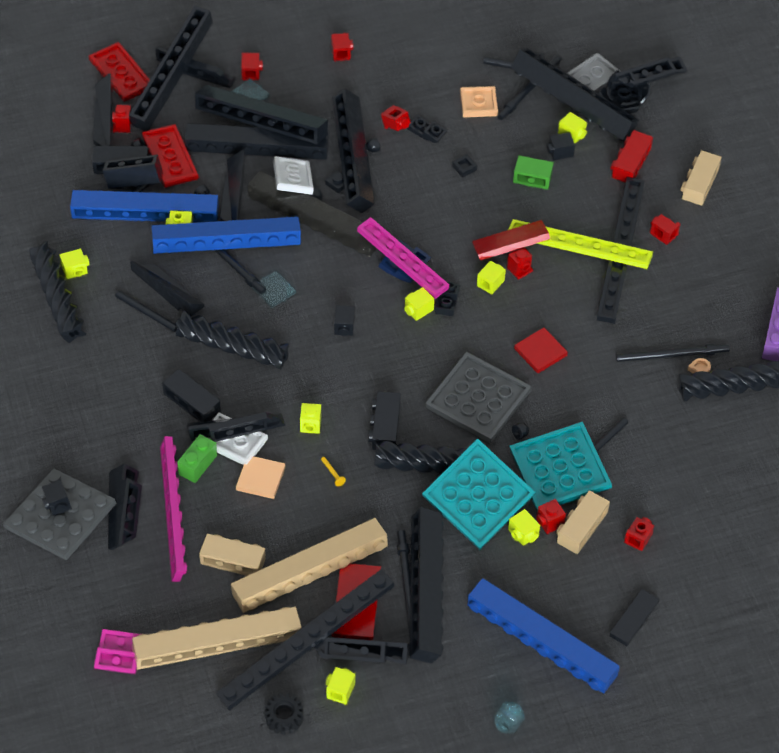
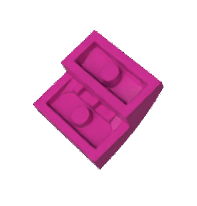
[94,629,141,674]

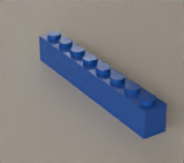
[70,190,219,223]
[152,217,301,254]
[468,578,620,693]

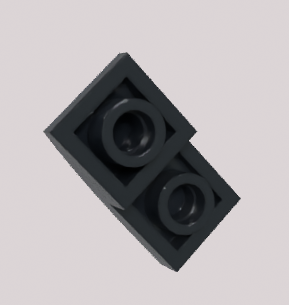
[406,114,448,143]
[435,282,460,317]

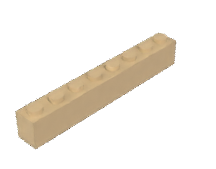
[231,518,388,613]
[132,607,302,670]

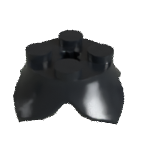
[599,70,651,114]

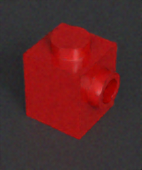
[331,33,353,61]
[242,53,263,80]
[536,499,566,534]

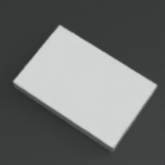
[273,156,314,194]
[207,413,268,465]

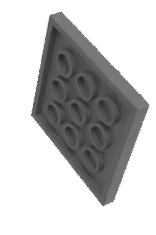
[425,352,532,443]
[3,469,116,560]

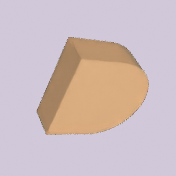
[688,358,711,374]

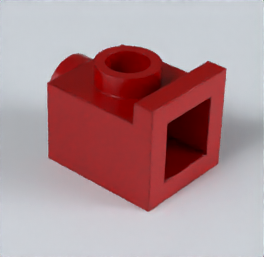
[112,105,132,133]
[381,105,410,131]
[650,214,680,245]
[507,247,533,280]
[624,517,655,551]

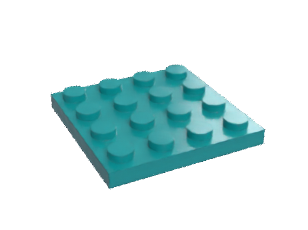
[509,422,612,513]
[422,439,536,550]

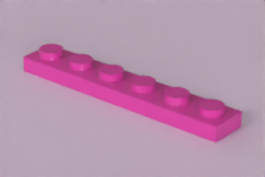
[357,217,449,299]

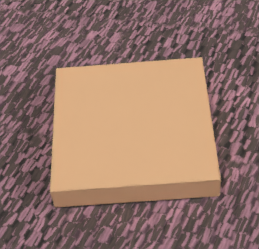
[460,86,498,117]
[236,456,285,499]

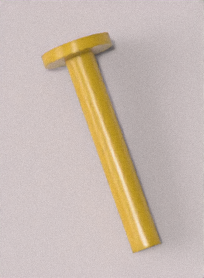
[321,457,346,487]

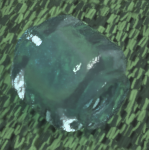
[494,702,525,733]

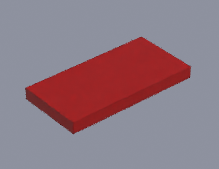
[89,42,150,102]
[142,124,199,188]
[472,220,550,260]
[332,563,381,641]

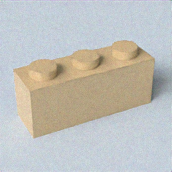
[681,150,722,206]
[556,490,610,555]
[199,534,266,576]

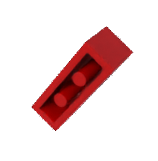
[611,130,653,183]

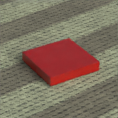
[514,328,568,373]

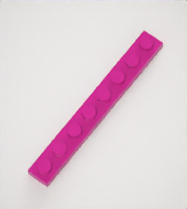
[160,436,187,582]

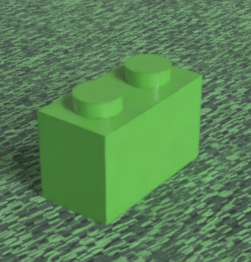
[513,156,554,190]
[178,434,217,483]

